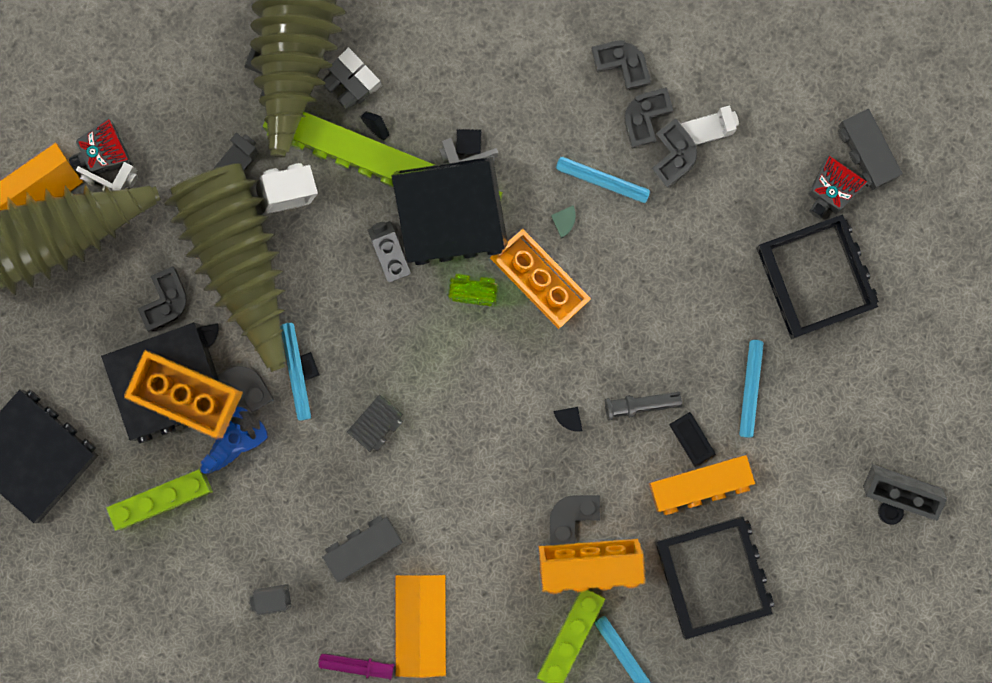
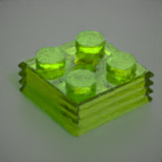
[447,274,499,307]

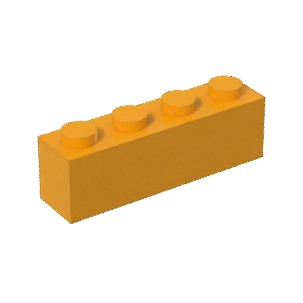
[649,455,755,515]

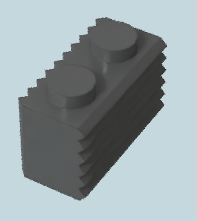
[347,394,403,452]
[250,584,292,616]

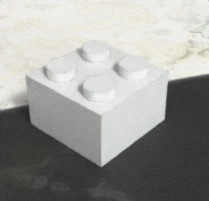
[255,163,318,215]

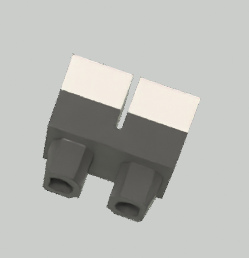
[323,47,382,110]

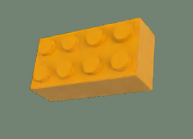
[124,351,243,439]
[539,539,645,594]

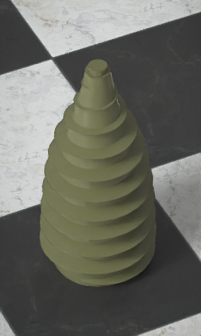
[250,0,346,157]
[164,163,286,372]
[0,185,161,295]

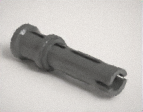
[605,392,682,421]

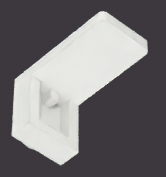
[681,105,739,145]
[76,162,138,191]

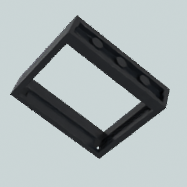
[756,214,879,340]
[655,516,775,640]

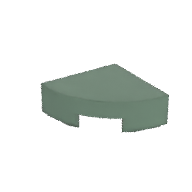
[551,206,576,238]

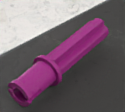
[318,654,394,680]

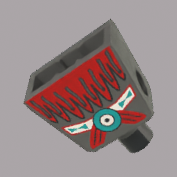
[68,119,132,175]
[808,156,868,219]

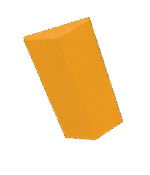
[0,143,84,210]
[490,229,591,329]
[395,575,446,677]

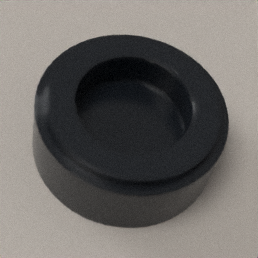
[878,502,904,525]

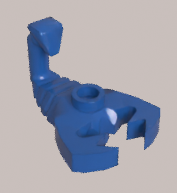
[200,406,268,474]

